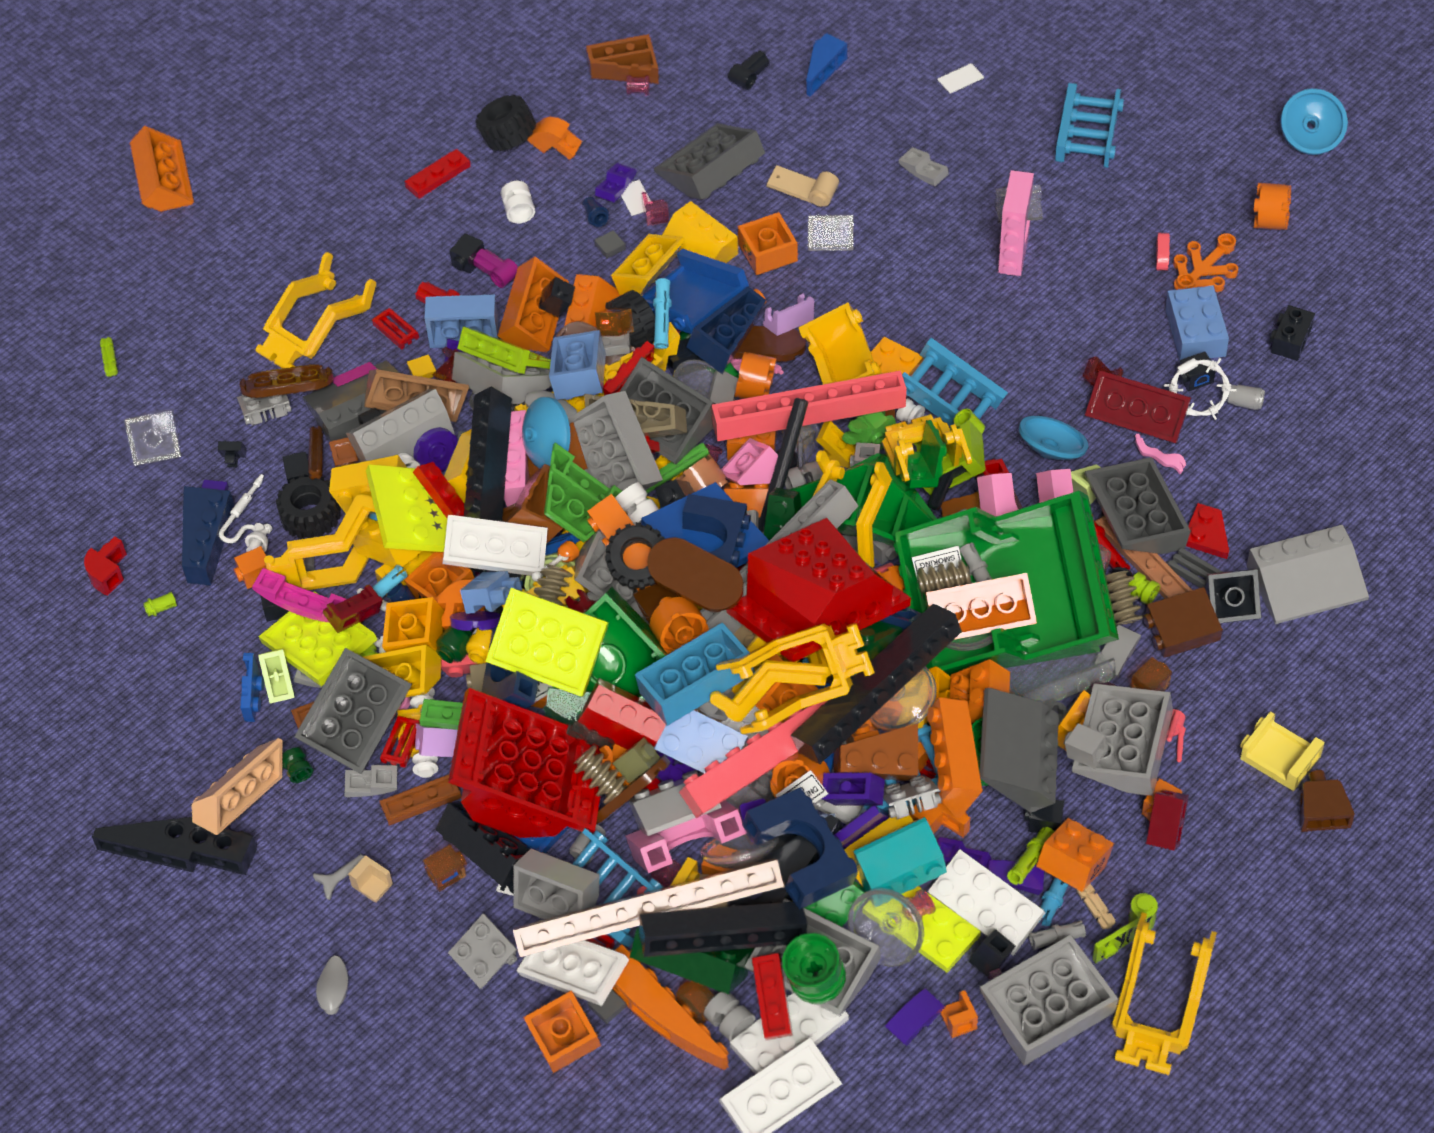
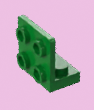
[906,420,947,488]
[804,881,867,927]

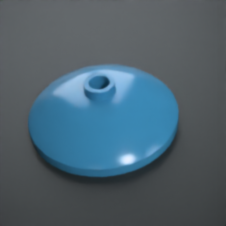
[1280,89,1348,155]
[522,397,570,469]
[1019,416,1089,460]

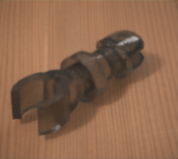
[566,721,615,750]

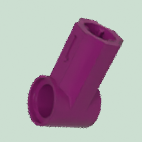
[473,249,518,288]

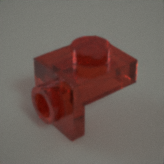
[432,347,459,383]
[1083,356,1124,387]

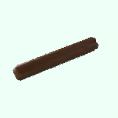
[308,426,323,480]

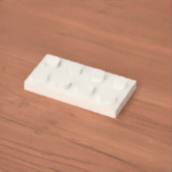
[442,515,548,576]
[928,850,1045,956]
[517,940,629,1006]
[730,993,849,1074]
[719,1038,842,1133]

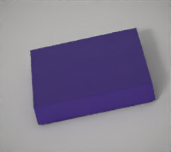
[834,805,890,848]

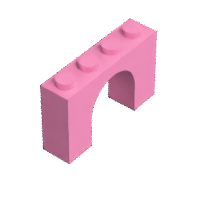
[998,171,1034,276]
[504,410,529,507]
[977,469,1073,517]
[626,800,746,873]

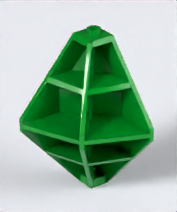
[790,453,937,547]

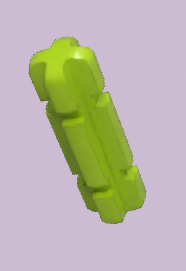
[100,337,118,377]

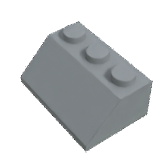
[628,770,722,836]
[514,849,599,920]

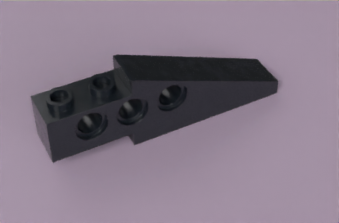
[728,814,843,907]
[92,817,257,875]

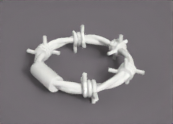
[1164,358,1236,420]

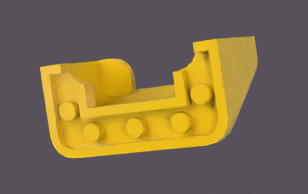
[798,303,882,385]

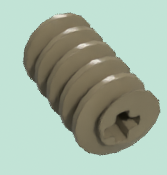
[917,560,971,599]
[534,564,573,606]
[1105,571,1143,626]
[573,745,627,804]

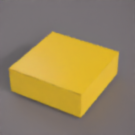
[407,354,437,378]

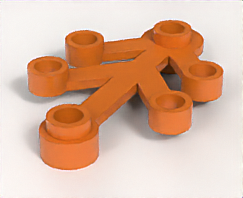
[1173,233,1239,292]

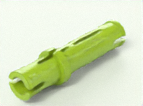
[1007,827,1054,885]

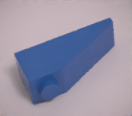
[807,33,847,97]

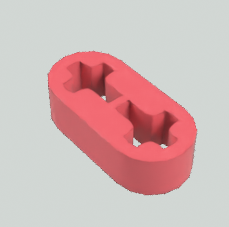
[1156,233,1170,271]

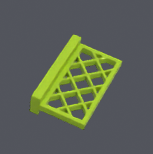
[457,326,551,374]

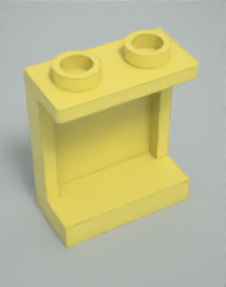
[1240,711,1325,791]

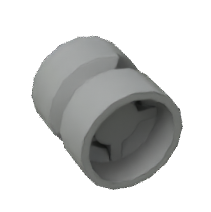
[785,461,823,490]
[703,992,755,1042]

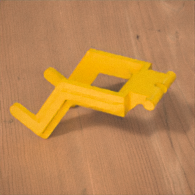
[255,252,376,368]
[882,414,972,482]
[813,450,892,568]
[264,494,376,590]
[715,623,875,734]
[709,636,832,722]
[1112,912,1217,1075]

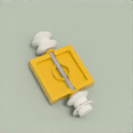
[397,688,438,778]

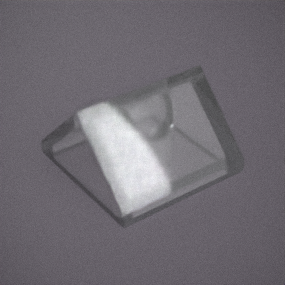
[808,214,853,251]

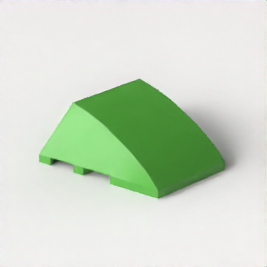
[544,443,622,542]

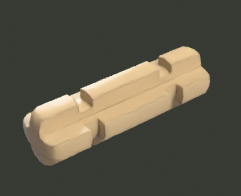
[1077,884,1116,930]

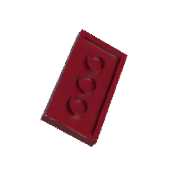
[1085,370,1191,444]

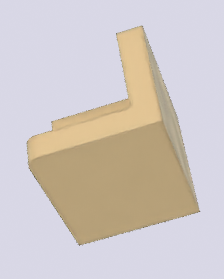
[348,855,393,902]

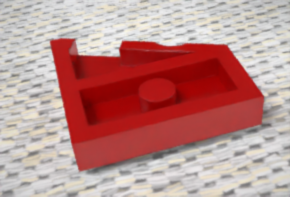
[1186,503,1229,559]

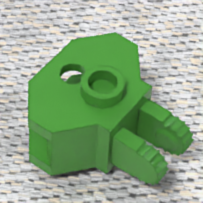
[842,411,896,450]

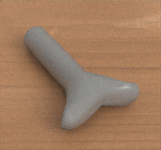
[313,854,364,900]

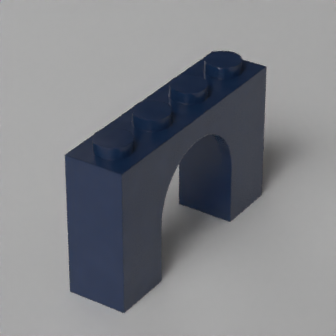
[682,494,751,566]
[482,625,538,709]
[742,787,858,910]

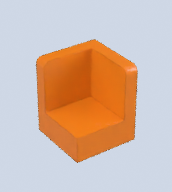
[940,990,978,1038]

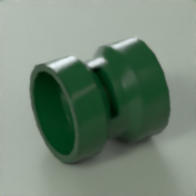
[282,747,314,783]

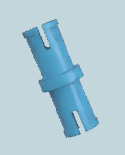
[1038,877,1068,926]

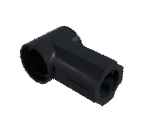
[728,50,770,90]

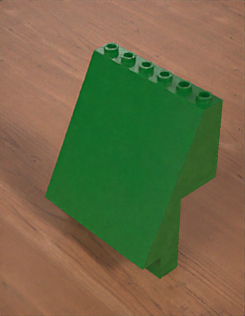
[894,491,1119,676]

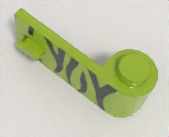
[1092,893,1158,963]

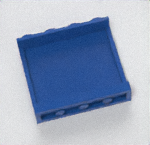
[642,249,749,334]
[641,482,769,568]

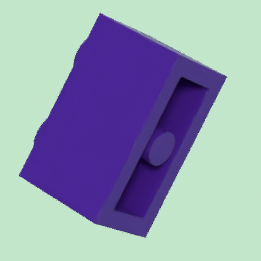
[821,773,885,806]

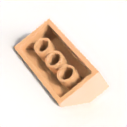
[191,738,283,835]

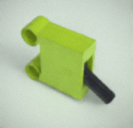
[914,408,985,511]

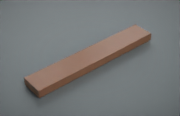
[1095,515,1192,599]

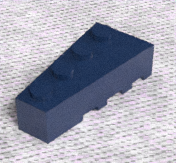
[687,286,766,374]

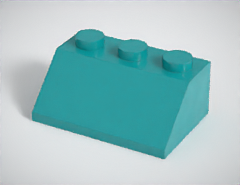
[853,817,947,906]

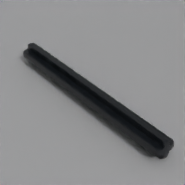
[758,398,808,534]

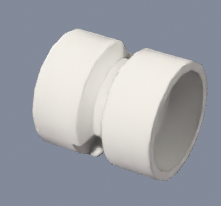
[501,181,535,224]
[615,482,659,525]

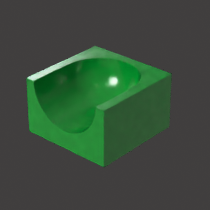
[553,587,668,738]

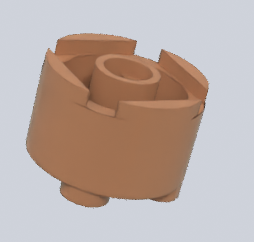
[674,454,728,492]

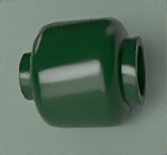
[436,626,472,663]

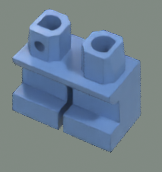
[460,571,522,614]

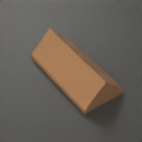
[364,369,469,422]

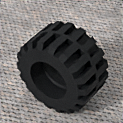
[475,95,536,151]
[605,290,655,348]
[276,475,341,539]
[605,522,665,590]

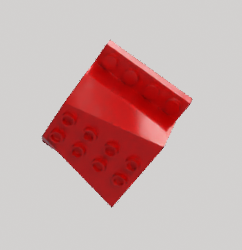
[726,518,911,662]
[448,688,609,838]

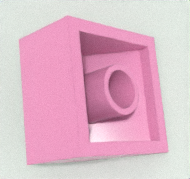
[721,438,778,485]

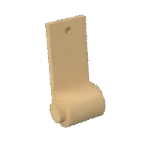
[767,165,839,206]

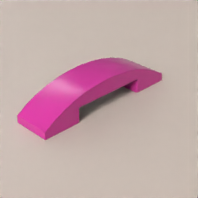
[252,568,346,623]

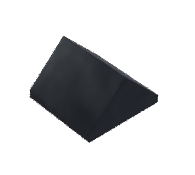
[1205,569,1261,623]

